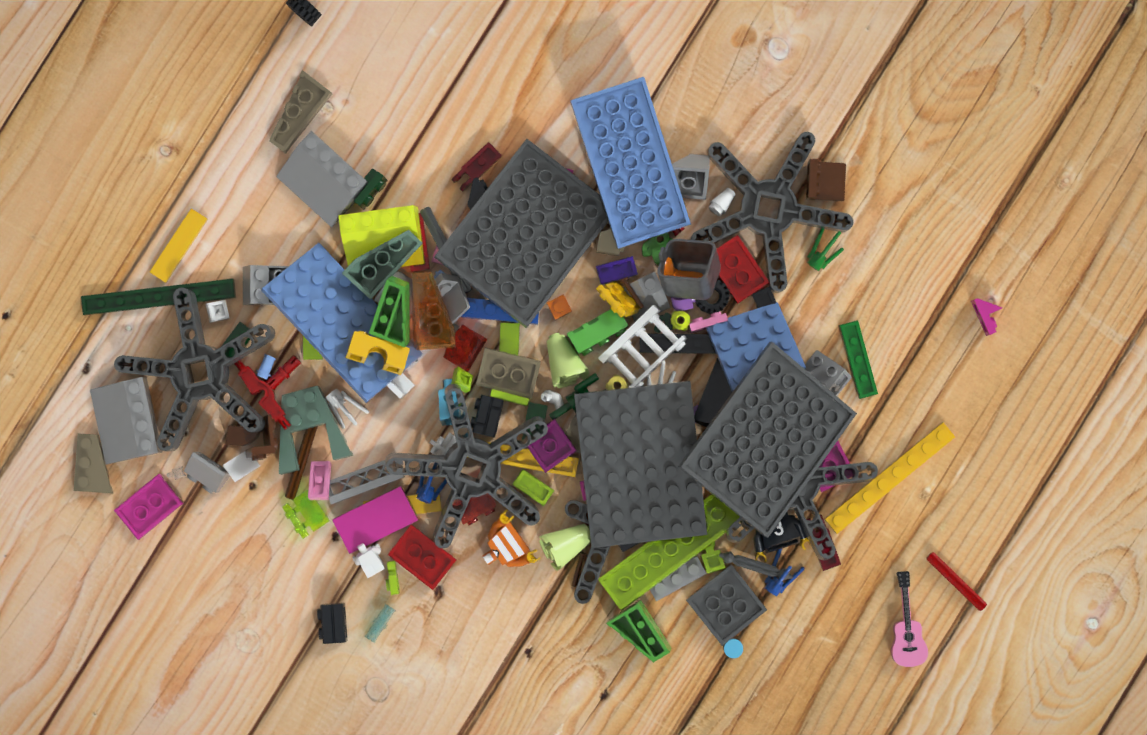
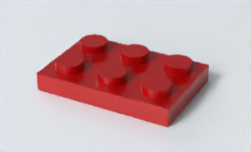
[717,235,769,304]
[388,524,457,590]

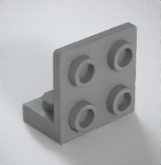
[419,273,470,328]
[805,350,852,396]

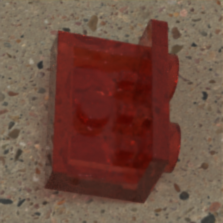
[443,324,487,372]
[453,493,497,526]

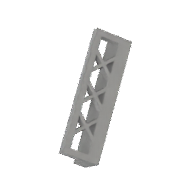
[328,460,405,504]

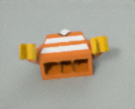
[482,510,541,567]

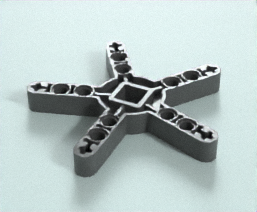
[691,132,854,293]
[114,288,276,451]
[385,384,548,548]
[726,462,878,560]

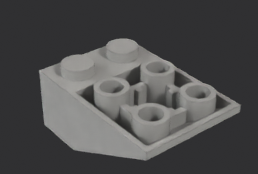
[243,265,289,306]

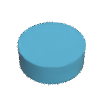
[724,638,743,658]

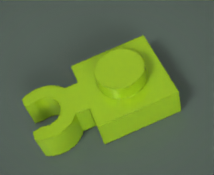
[701,541,725,574]
[386,561,400,595]

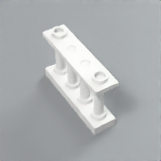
[598,305,687,388]

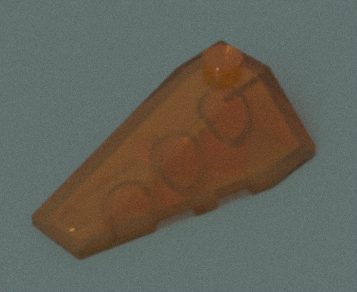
[412,272,455,350]

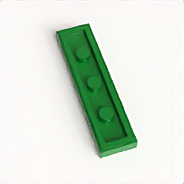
[839,320,878,399]

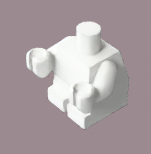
[352,543,385,578]

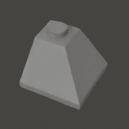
[672,154,710,200]
[623,272,670,322]

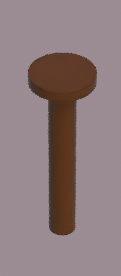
[619,277,644,310]
[571,552,588,587]

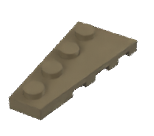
[269,70,332,154]

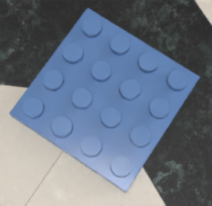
[706,302,806,392]

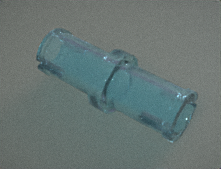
[365,604,396,643]

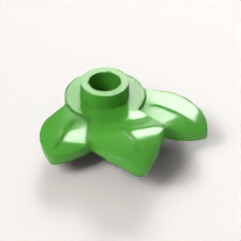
[642,232,673,266]

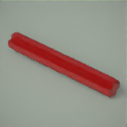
[926,552,987,611]

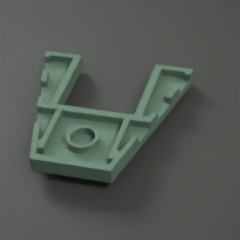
[279,386,353,475]

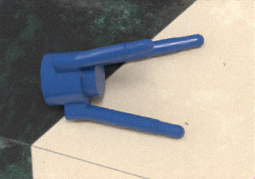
[416,462,447,504]
[764,549,805,596]

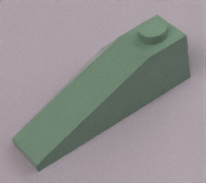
[342,230,423,299]

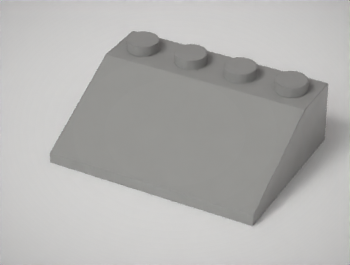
[276,131,368,227]
[90,377,162,465]

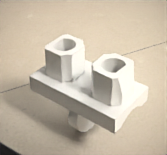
[429,432,456,466]

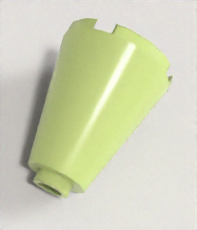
[547,333,589,388]
[539,524,591,571]

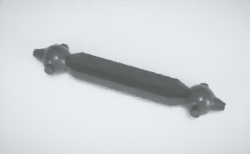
[719,551,793,580]

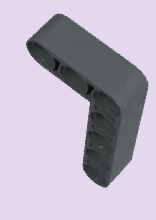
[565,500,610,604]

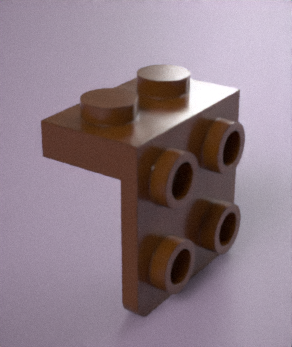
[245,415,278,461]

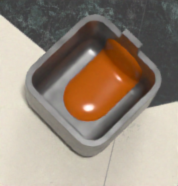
[657,239,721,300]

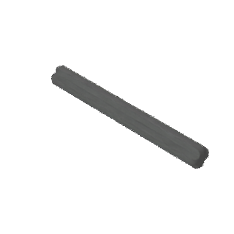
[420,207,472,294]

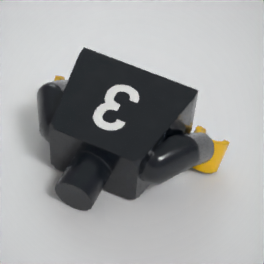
[753,512,812,562]

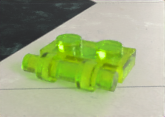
[282,489,330,539]

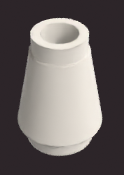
[709,188,736,216]

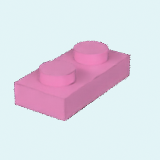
[689,311,728,333]
[308,461,331,500]

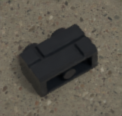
[470,395,504,438]
[317,602,348,644]

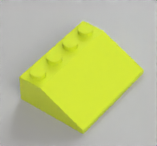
[338,205,425,267]

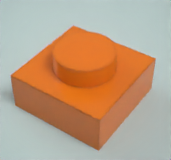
[547,294,572,320]

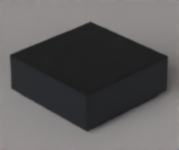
[752,287,776,308]

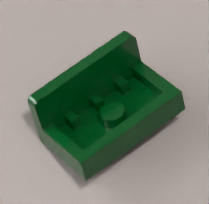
[354,169,387,210]

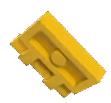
[596,282,640,317]

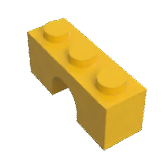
[345,331,410,375]

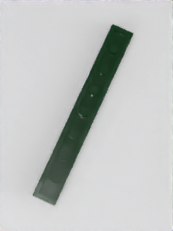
[81,279,236,316]

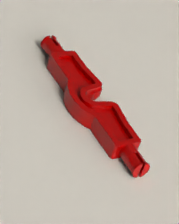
[234,360,291,430]

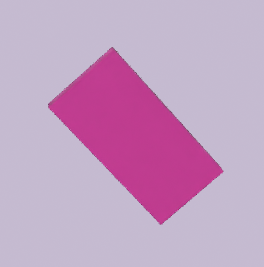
[332,486,419,554]

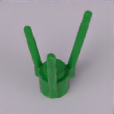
[807,228,844,271]

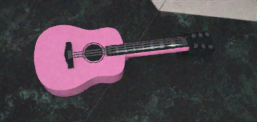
[891,571,928,667]

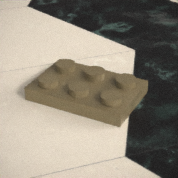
[476,347,541,399]

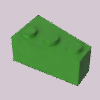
[369,276,410,347]
[567,309,628,356]
[606,600,672,663]

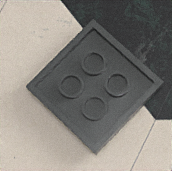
[686,564,767,646]

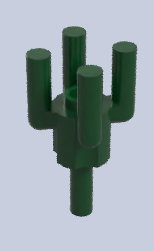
[549,373,606,420]

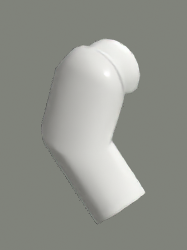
[541,390,564,409]

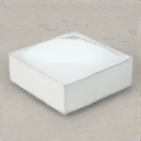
[205,300,230,323]

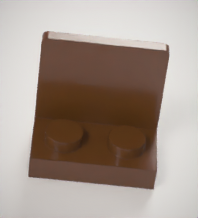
[806,159,846,201]

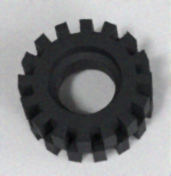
[286,0,322,27]
[696,280,730,314]

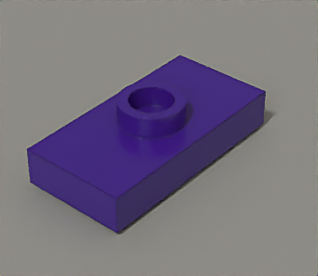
[596,256,638,285]

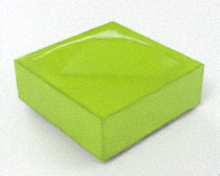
[451,367,473,393]

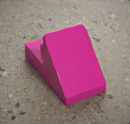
[971,298,1002,336]

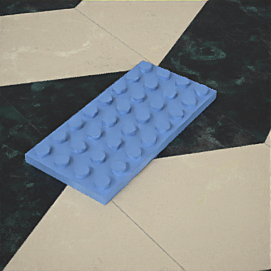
[570,77,691,249]
[261,243,423,403]

